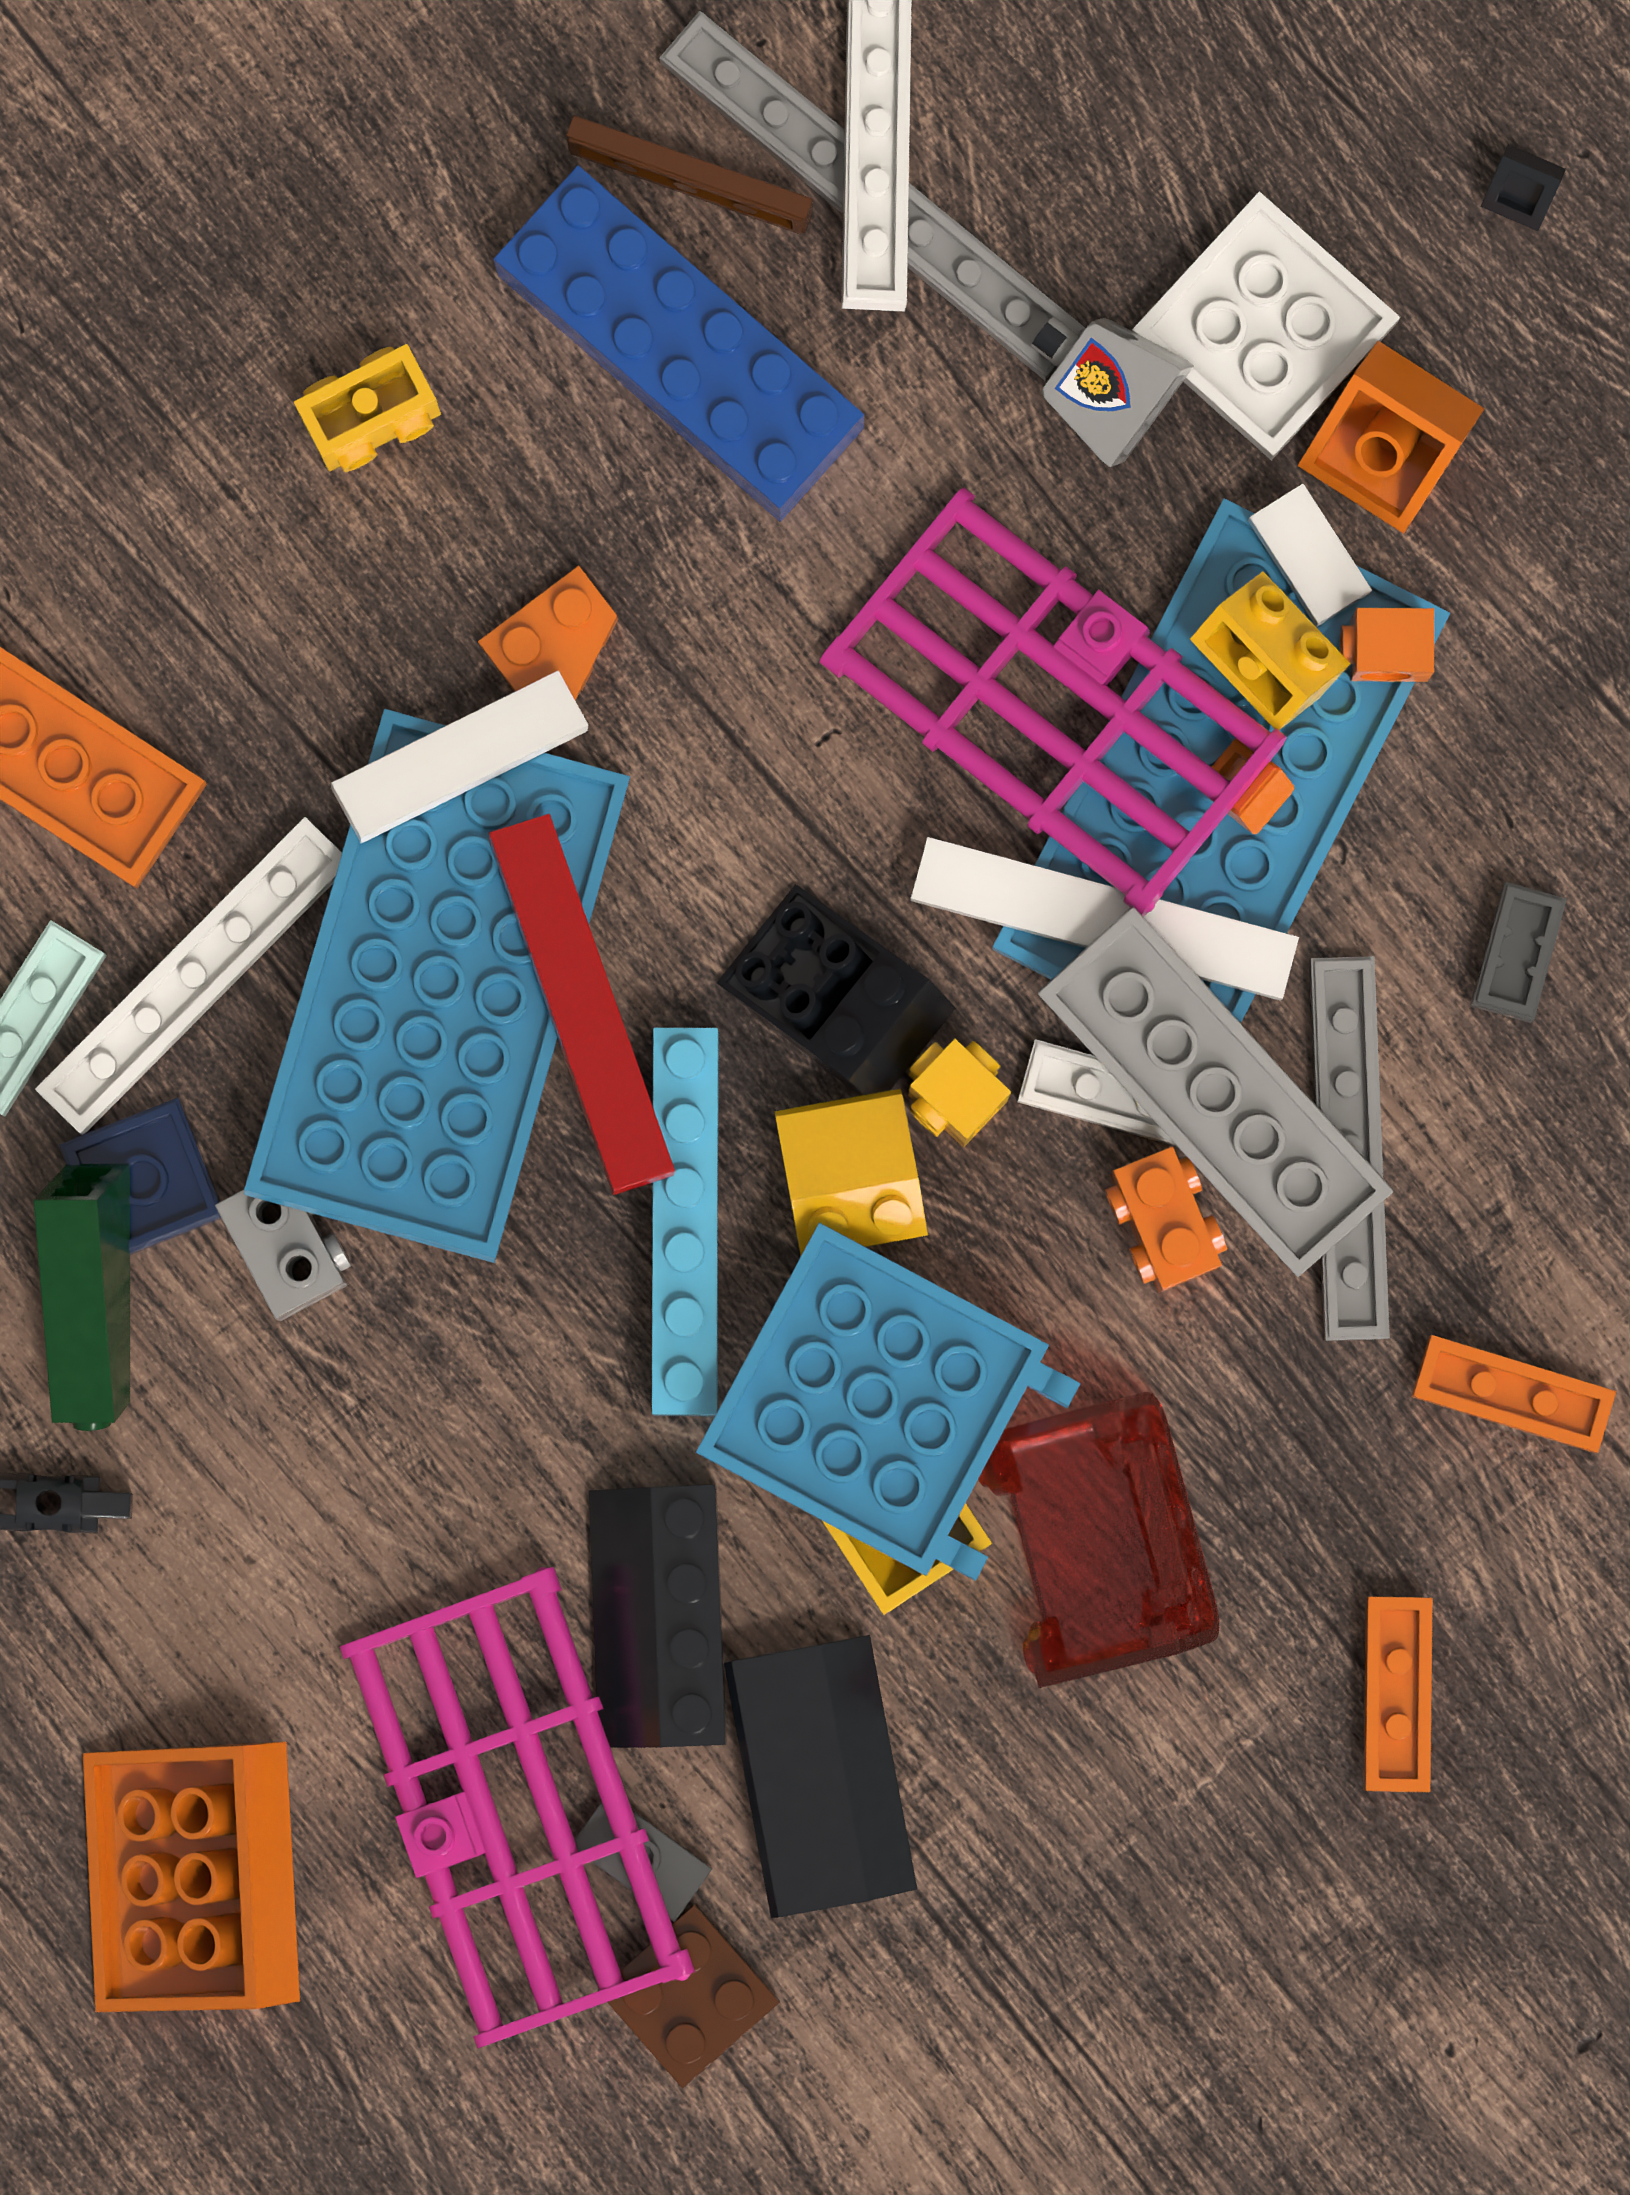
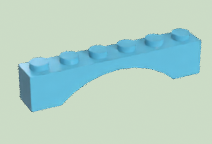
[652,1028,719,1416]

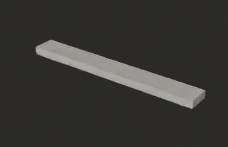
[659,11,1086,381]

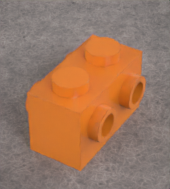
[1105,1146,1227,1293]

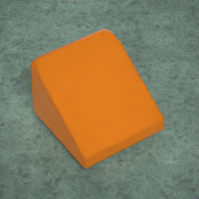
[1205,738,1294,835]

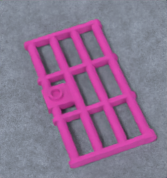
[820,487,1287,917]
[339,1567,695,2049]

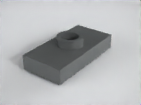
[1470,882,1567,1023]
[575,1802,713,1922]

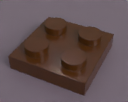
[598,1904,780,2089]

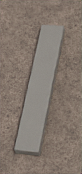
[1309,956,1390,1341]

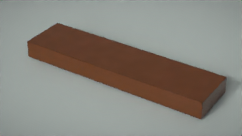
[566,115,813,235]

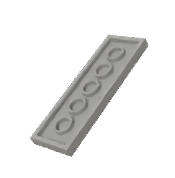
[1038,906,1394,1277]

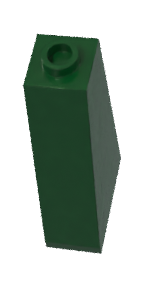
[34,1164,130,1431]

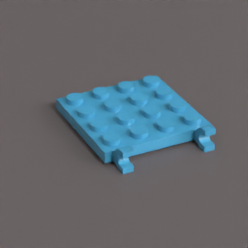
[696,1223,1081,1581]

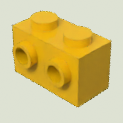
[294,344,441,472]
[1190,571,1351,730]
[908,1039,1011,1148]

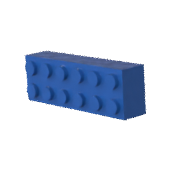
[494,165,864,522]

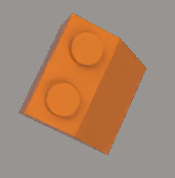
[1298,341,1485,534]

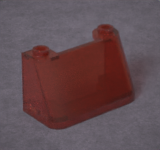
[978,1392,1219,1688]

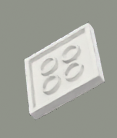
[1132,191,1400,461]

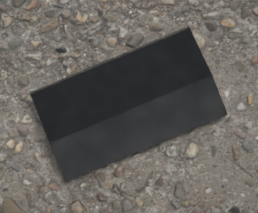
[724,1635,917,1918]

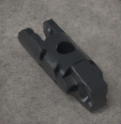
[0,1472,133,1534]

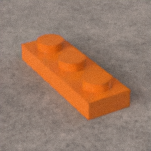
[1411,1335,1616,1453]
[1363,1596,1433,1792]

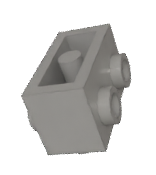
[215,1190,352,1321]

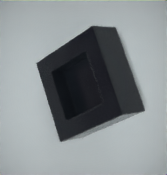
[1480,144,1566,231]

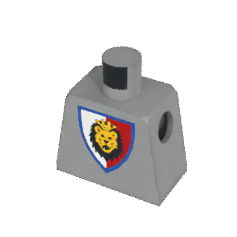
[1031,317,1194,467]

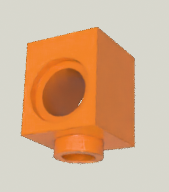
[1339,608,1434,682]

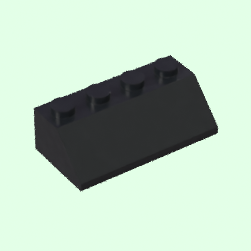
[589,1485,727,1748]

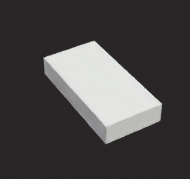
[1248,484,1372,627]

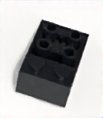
[717,884,956,1096]

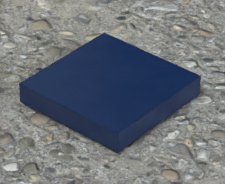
[59,1098,222,1255]

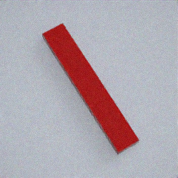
[488,813,675,1195]

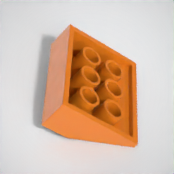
[83,1741,300,2012]

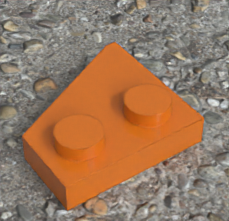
[478,566,618,701]

